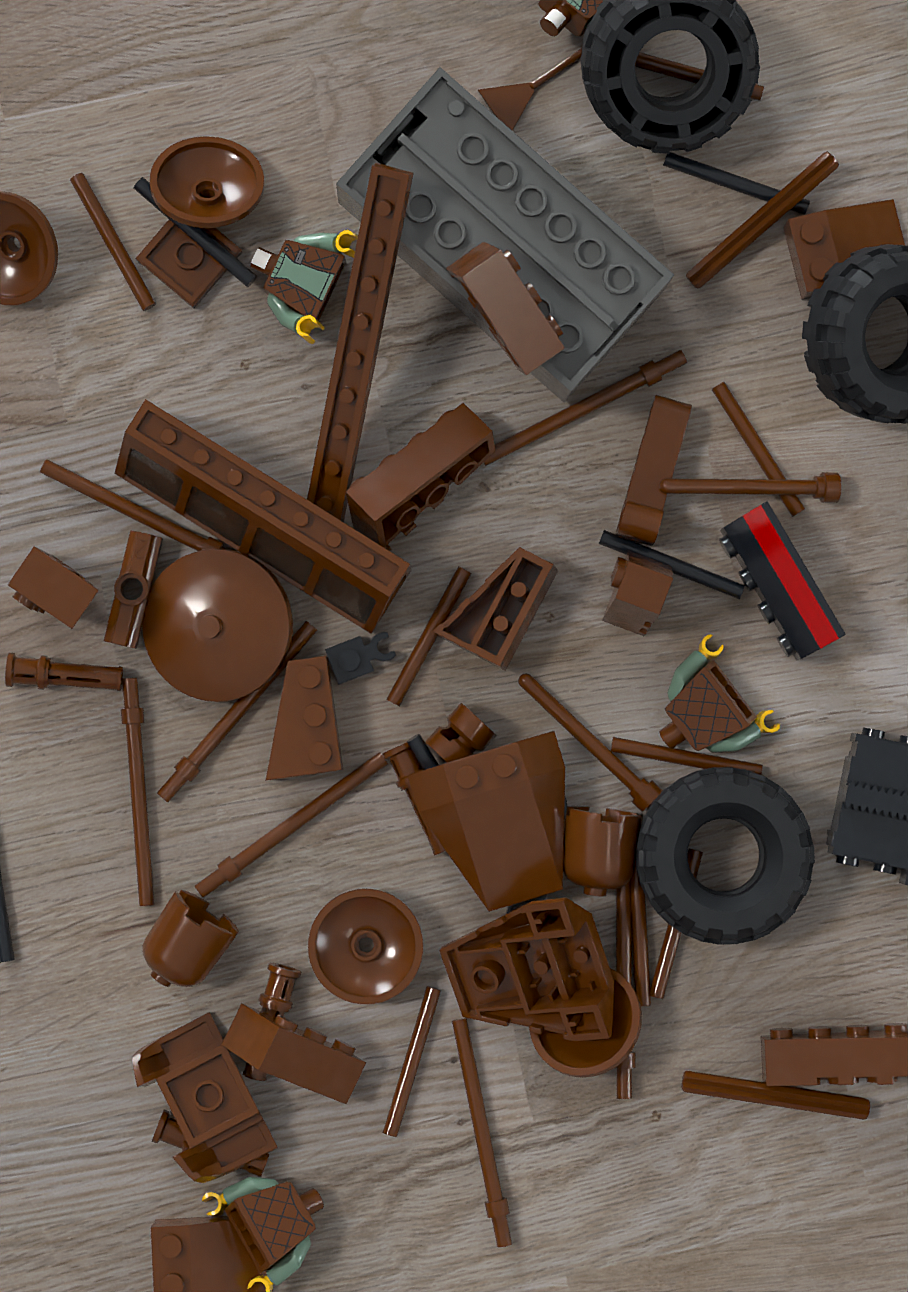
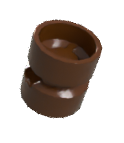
[425,703,497,763]

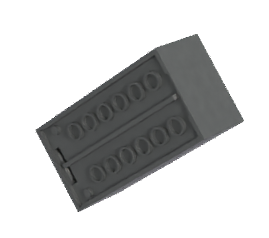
[336,67,674,403]

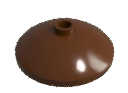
[150,136,264,228]
[0,191,58,305]
[308,888,423,1004]
[530,968,642,1078]

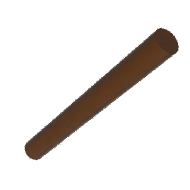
[635,52,764,101]
[70,173,156,311]
[712,382,805,517]
[386,566,472,707]
[610,737,763,775]
[650,848,703,999]
[631,859,651,1006]
[383,986,441,1137]

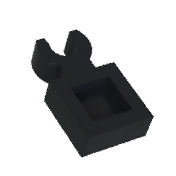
[325,632,396,685]

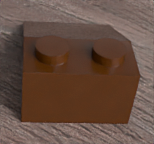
[783,199,905,300]
[151,1216,273,1292]

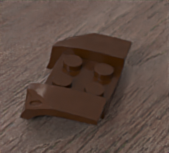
[132,1012,278,1183]

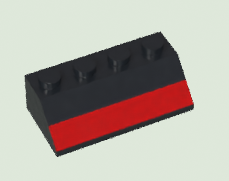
[719,501,846,660]

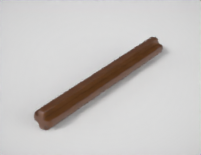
[686,151,839,289]
[681,1071,870,1120]

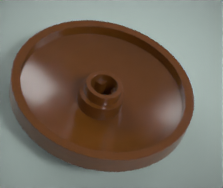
[142,549,293,702]

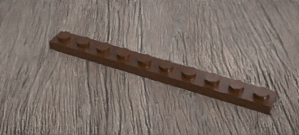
[307,163,414,522]

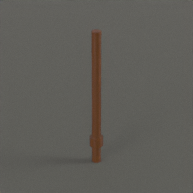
[483,350,687,466]
[40,459,226,551]
[157,621,318,802]
[121,678,154,906]
[195,752,388,898]
[615,880,636,1099]
[452,1018,512,1247]

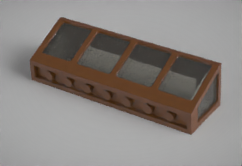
[114,399,412,634]

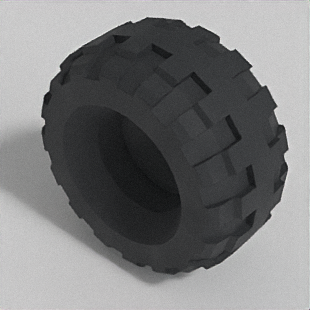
[581,0,760,154]
[802,244,908,424]
[636,767,815,945]

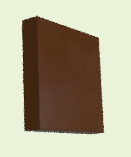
[135,220,242,309]

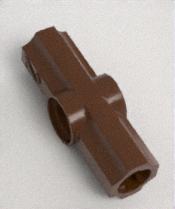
[104,530,163,649]

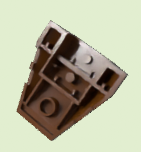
[408,731,566,912]
[439,897,614,1041]

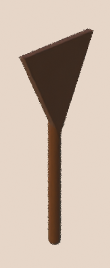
[478,48,582,131]

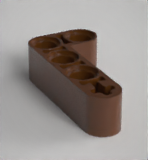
[615,395,692,547]

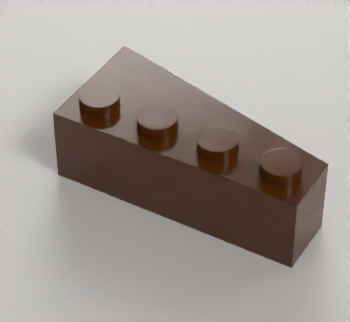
[346,403,495,551]
[760,1023,908,1086]

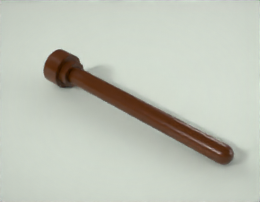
[659,472,841,503]
[518,673,663,812]

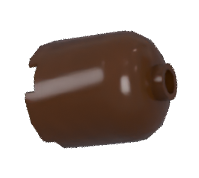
[563,806,642,897]
[142,890,239,987]

